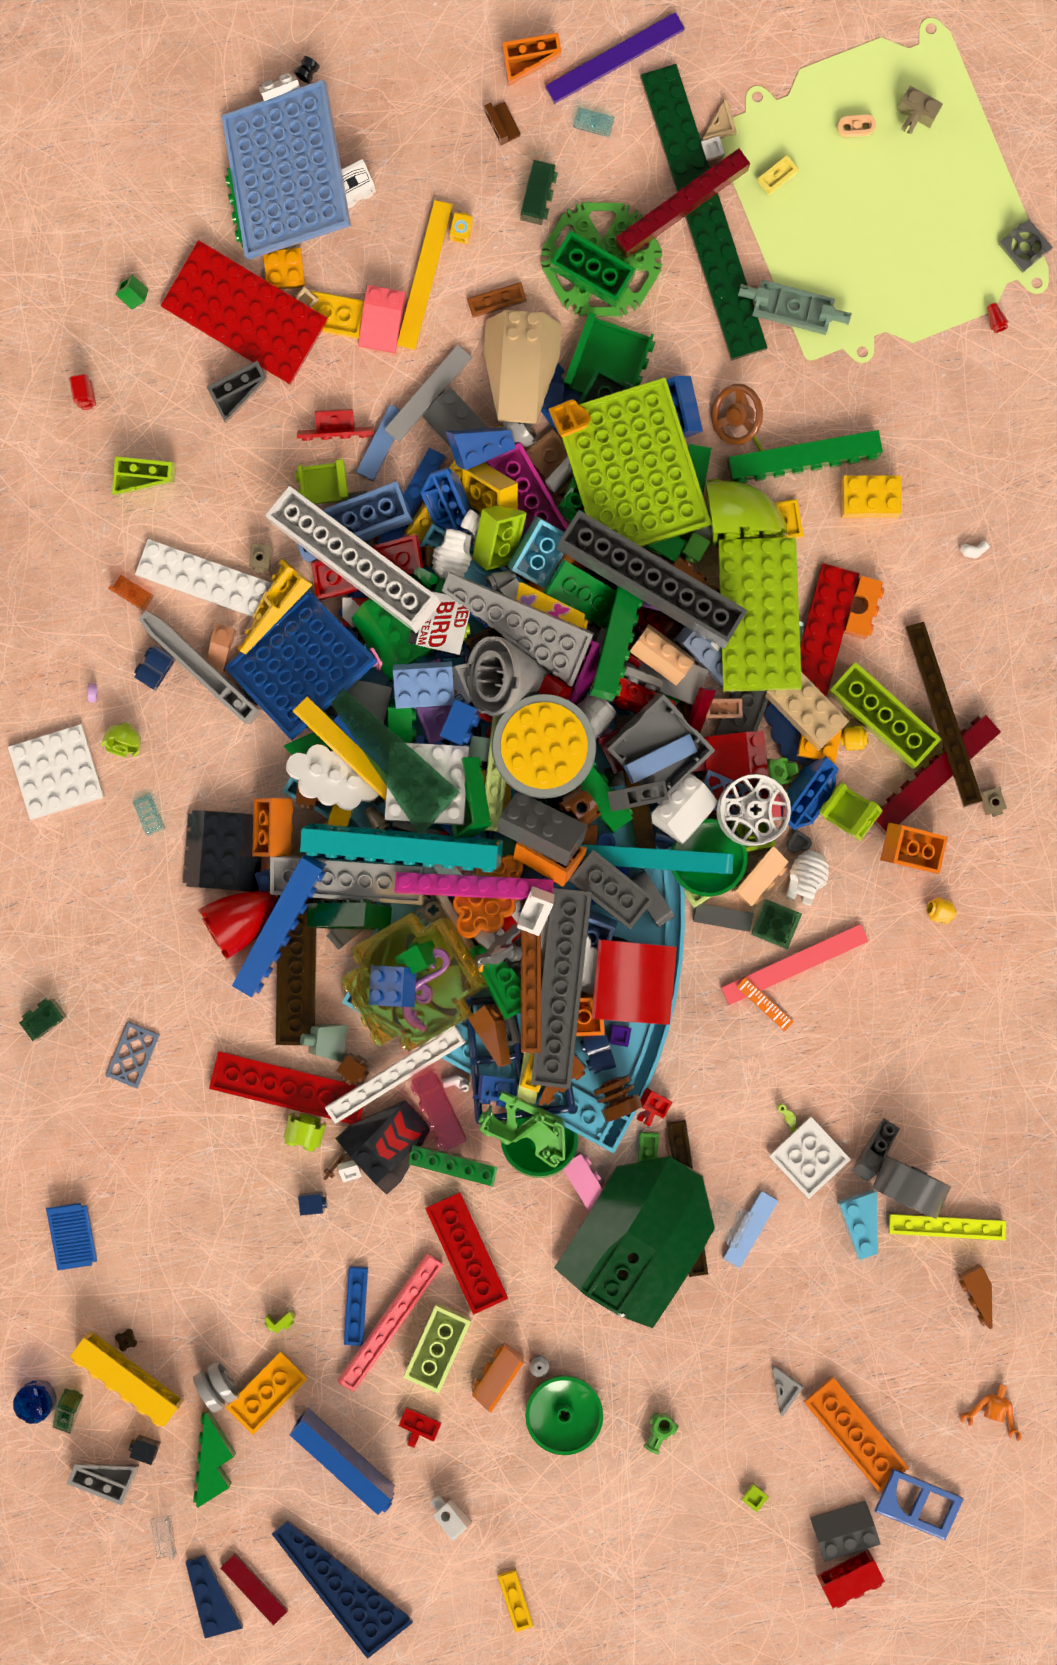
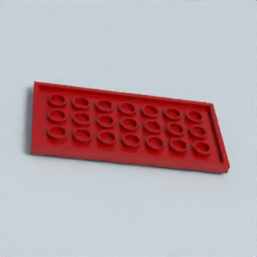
[161,240,329,385]

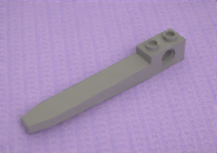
[139,611,263,724]

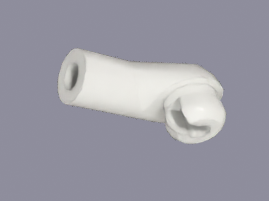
[960,541,990,559]

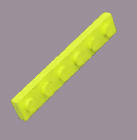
[888,1214,1006,1241]

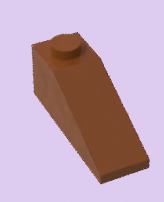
[468,1004,511,1067]

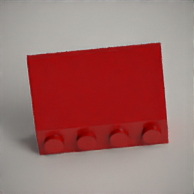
[704,731,769,814]

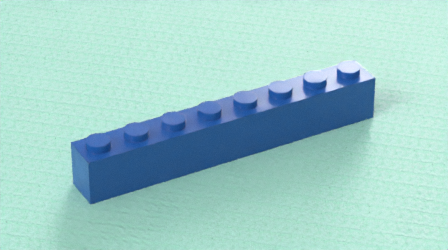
[232,854,326,998]

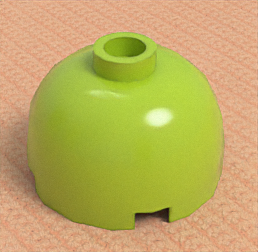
[101,722,141,757]

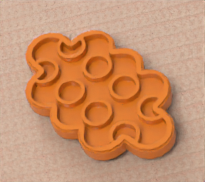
[453,855,523,938]

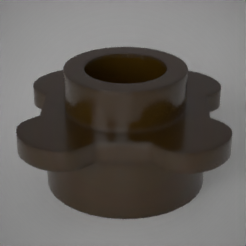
[115,1329,137,1352]

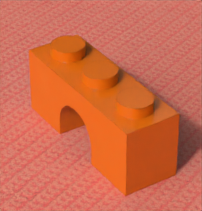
[844,576,885,639]

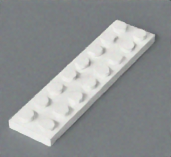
[135,539,279,625]

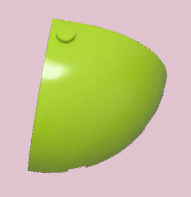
[705,479,788,547]

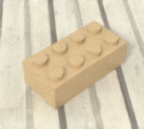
[765,672,849,751]

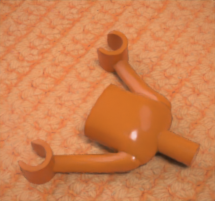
[960,1384,1022,1441]

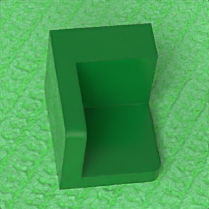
[115,274,148,309]

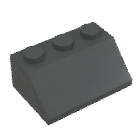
[423,387,488,446]
[810,1501,881,1562]

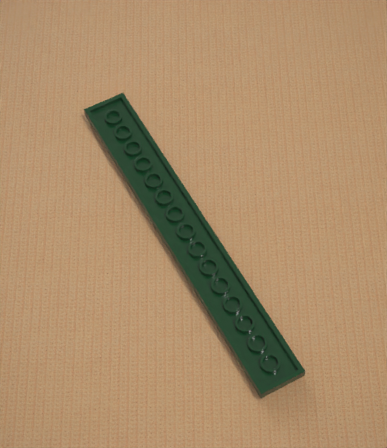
[640,64,768,361]

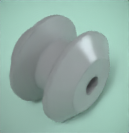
[530,1356,549,1377]

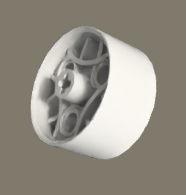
[716,774,791,846]

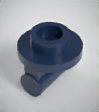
[654,830,675,849]

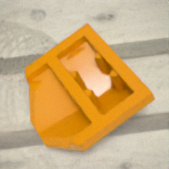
[549,399,591,438]

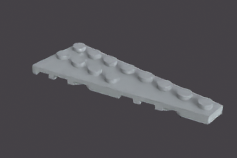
[442,572,594,687]

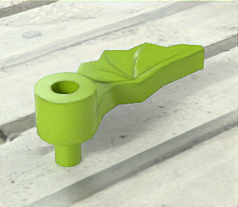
[776,1103,797,1132]

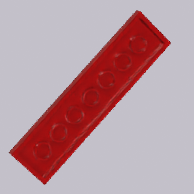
[800,563,860,698]
[209,1051,364,1124]

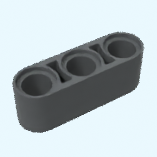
[630,870,675,927]

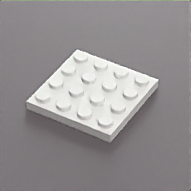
[8,724,105,820]
[385,742,469,825]

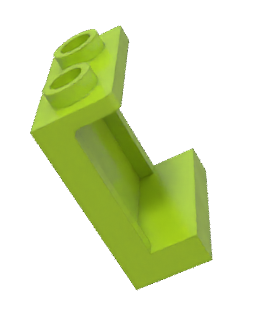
[295,459,349,505]
[820,782,883,841]

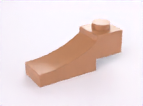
[207,623,237,674]
[680,699,743,720]

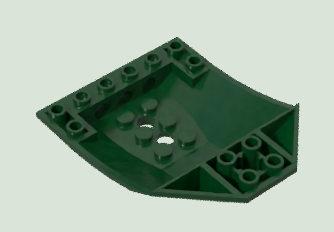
[554,1155,715,1328]

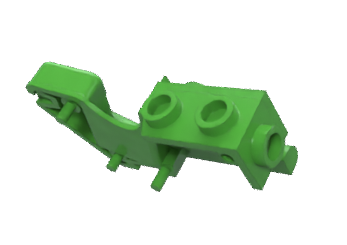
[478,1091,566,1167]

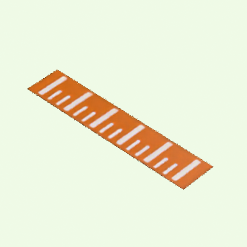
[737,977,794,1031]

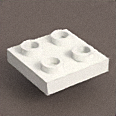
[259,73,300,101]

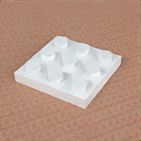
[768,1116,851,1199]

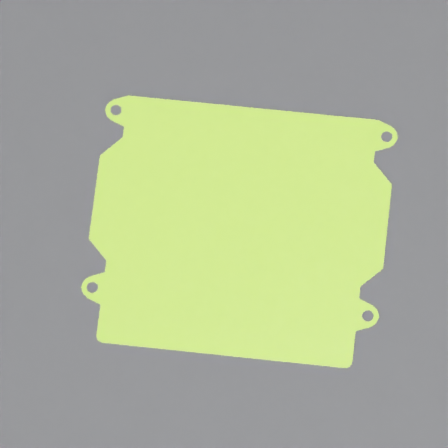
[720,18,1049,363]

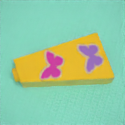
[516,582,588,629]

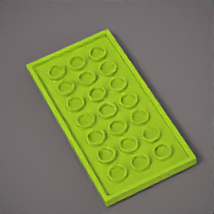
[719,537,802,692]

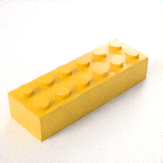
[70,1331,184,1428]

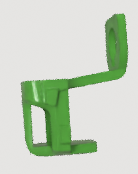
[767,757,799,785]

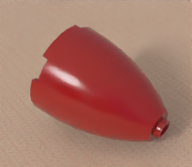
[197,891,278,960]

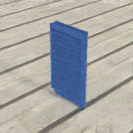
[46,1203,97,1271]

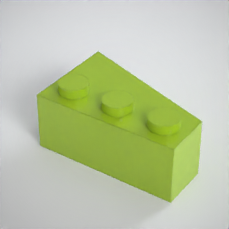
[112,456,176,496]

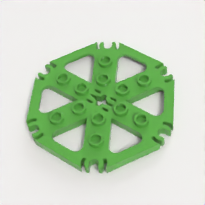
[541,202,663,317]

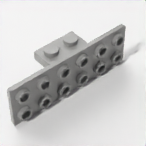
[596,628,709,705]

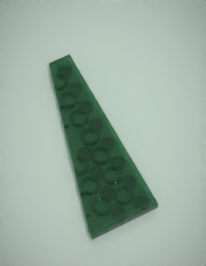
[331,689,461,836]

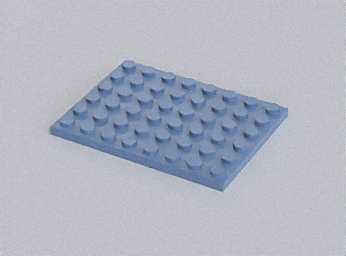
[221,80,351,260]

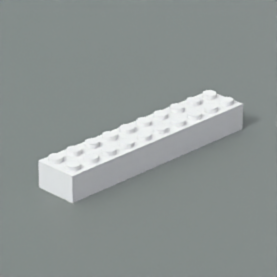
[265,486,441,633]

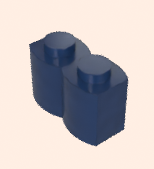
[134,645,176,691]
[580,1030,616,1074]

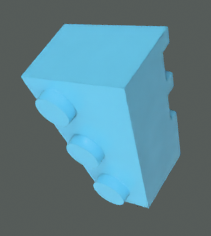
[837,1189,878,1260]

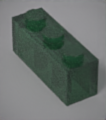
[520,160,558,225]

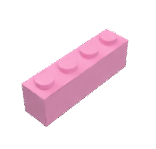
[564,1152,603,1212]

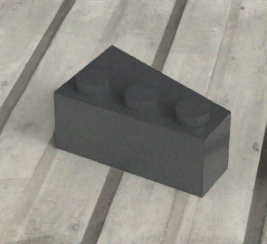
[207,361,267,423]

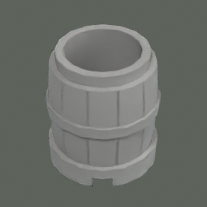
[576,694,616,738]

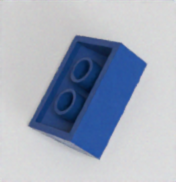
[666,375,703,438]

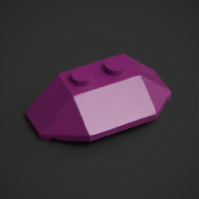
[551,639,600,705]

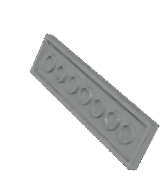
[270,856,424,905]

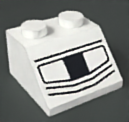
[342,159,376,208]

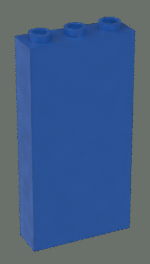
[289,1407,395,1515]

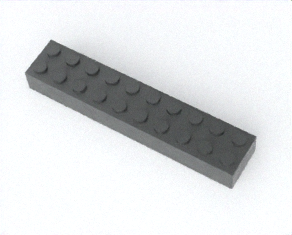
[557,510,747,649]

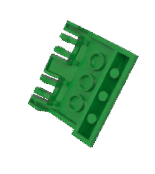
[351,599,441,682]

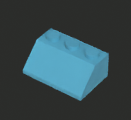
[507,516,565,588]

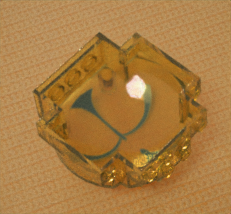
[341,913,487,1052]

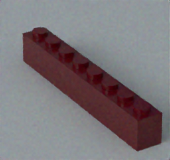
[615,148,750,259]
[874,715,1001,835]

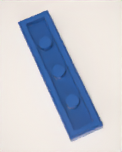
[344,1266,369,1346]

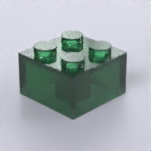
[750,899,802,950]

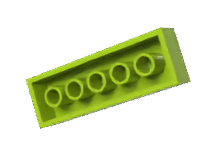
[828,662,941,769]

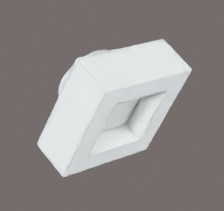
[701,136,725,161]
[337,1160,362,1182]

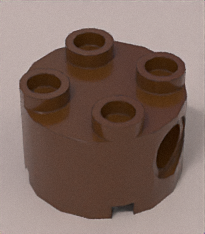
[556,785,601,825]

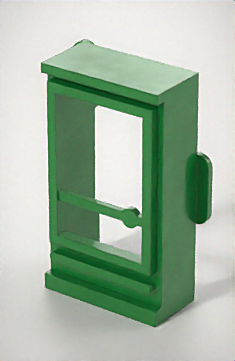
[451,757,493,838]

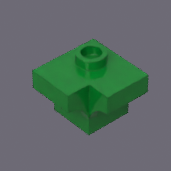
[395,940,437,974]

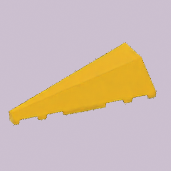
[238,558,312,654]

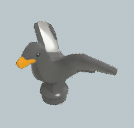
[474,924,522,972]

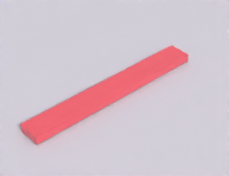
[721,924,869,1005]
[337,1253,444,1392]

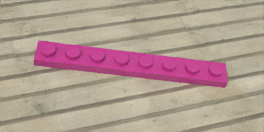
[394,872,554,900]

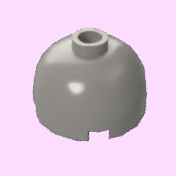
[503,422,538,448]

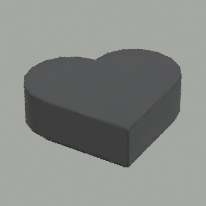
[786,829,812,853]

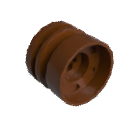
[593,1075,643,1122]

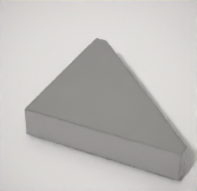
[772,1365,803,1416]

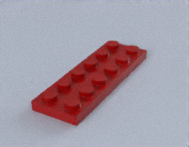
[311,534,424,601]
[425,1191,509,1315]

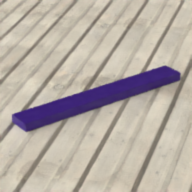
[545,12,685,104]

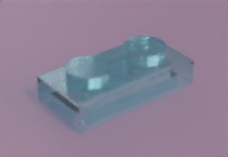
[573,107,615,137]

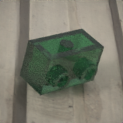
[19,998,67,1041]

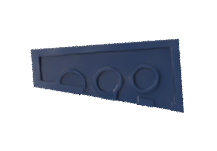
[185,1555,243,1638]

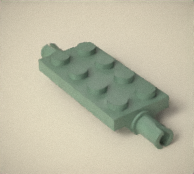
[738,279,852,335]

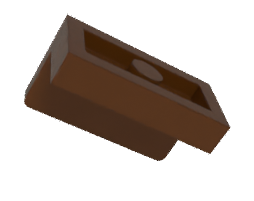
[484,102,521,145]

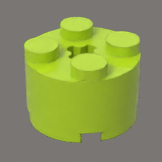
[283,1113,327,1152]

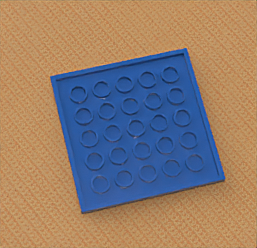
[224,590,378,741]

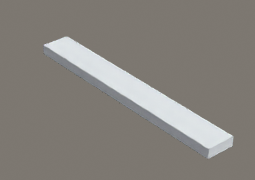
[325,1026,466,1124]

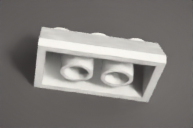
[652,773,718,845]

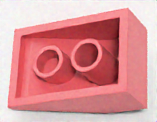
[358,285,406,354]

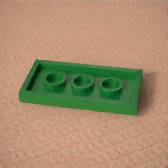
[543,559,616,629]

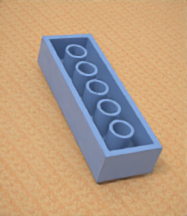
[297,481,413,563]

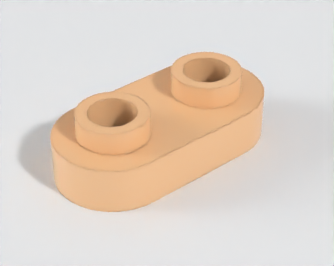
[837,115,876,137]

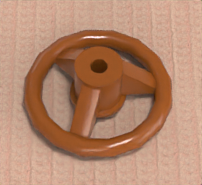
[711,384,763,445]

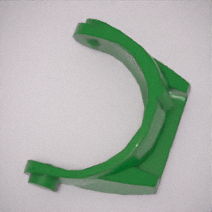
[411,567,439,590]

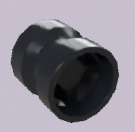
[294,56,320,84]

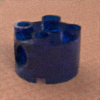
[13,1380,57,1424]

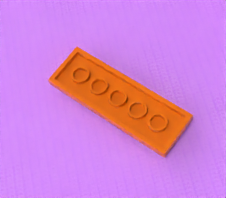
[803,1376,909,1493]

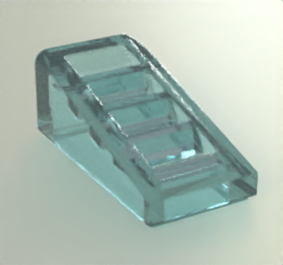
[133,794,166,836]

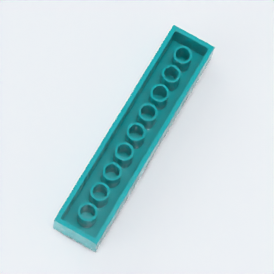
[300,823,503,872]

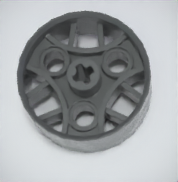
[872,1156,951,1219]

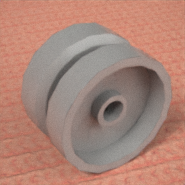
[193,1361,240,1413]

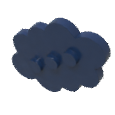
[764,704,817,768]

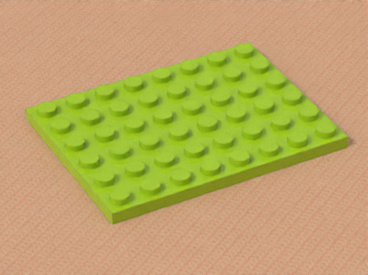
[562,377,711,547]

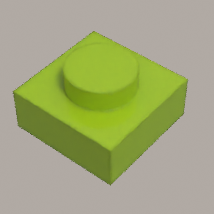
[741,1483,769,1512]

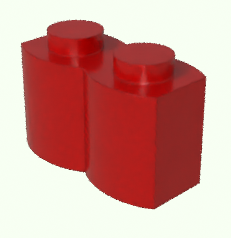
[69,374,96,410]

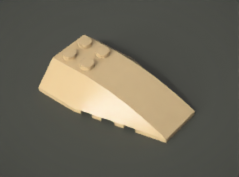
[484,310,561,423]

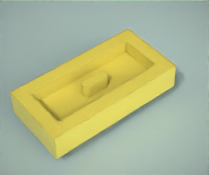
[757,155,799,195]

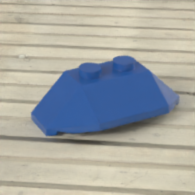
[420,468,474,536]
[781,757,838,830]

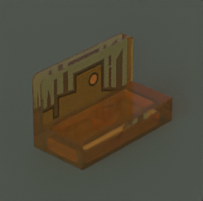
[108,575,154,612]

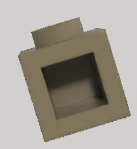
[249,543,274,574]

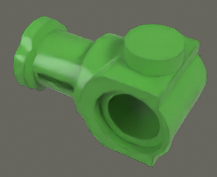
[643,1412,679,1454]

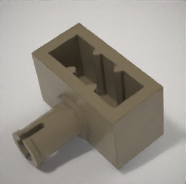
[897,86,943,134]

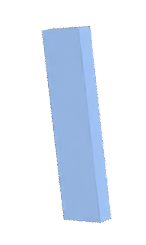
[723,1191,778,1268]

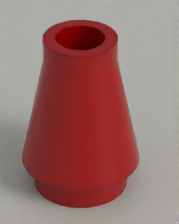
[986,303,1009,333]

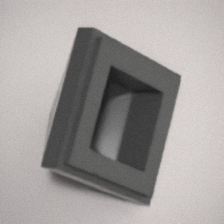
[604,768,626,787]

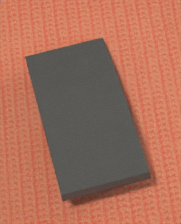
[324,680,393,726]

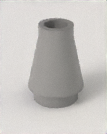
[486,570,516,591]

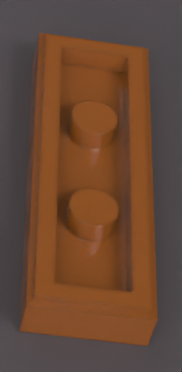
[467,282,527,318]

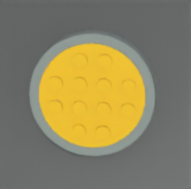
[492,694,596,799]

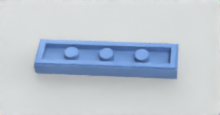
[356,405,401,482]
[624,734,698,784]

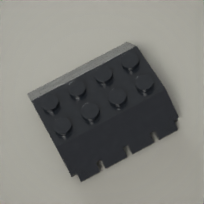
[183,810,262,892]

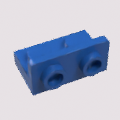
[472,1075,518,1107]

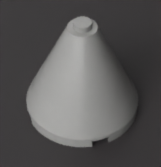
[466,637,551,716]

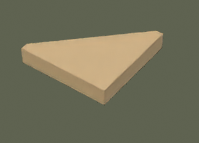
[702,99,737,141]

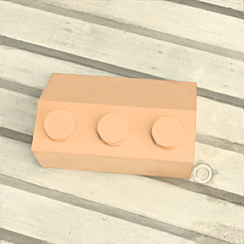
[630,624,695,686]
[732,846,788,906]

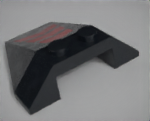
[335,1100,431,1195]

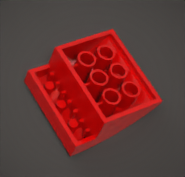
[592,940,677,1025]

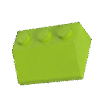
[472,505,526,571]

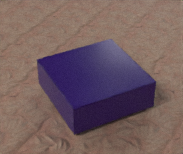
[609,1024,632,1047]

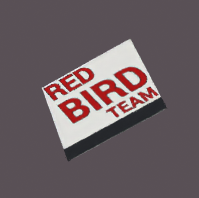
[408,591,470,655]

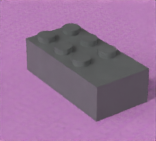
[497,791,588,866]

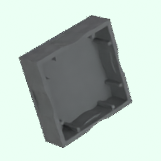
[603,693,715,805]

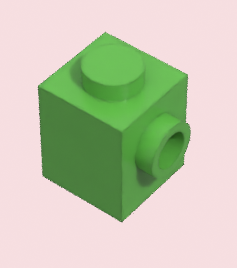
[681,533,710,565]

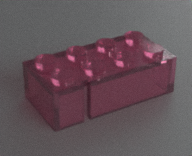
[410,1068,467,1151]

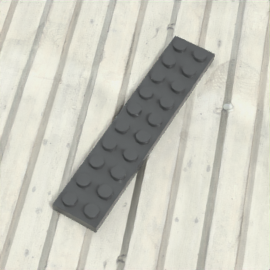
[531,888,592,1089]

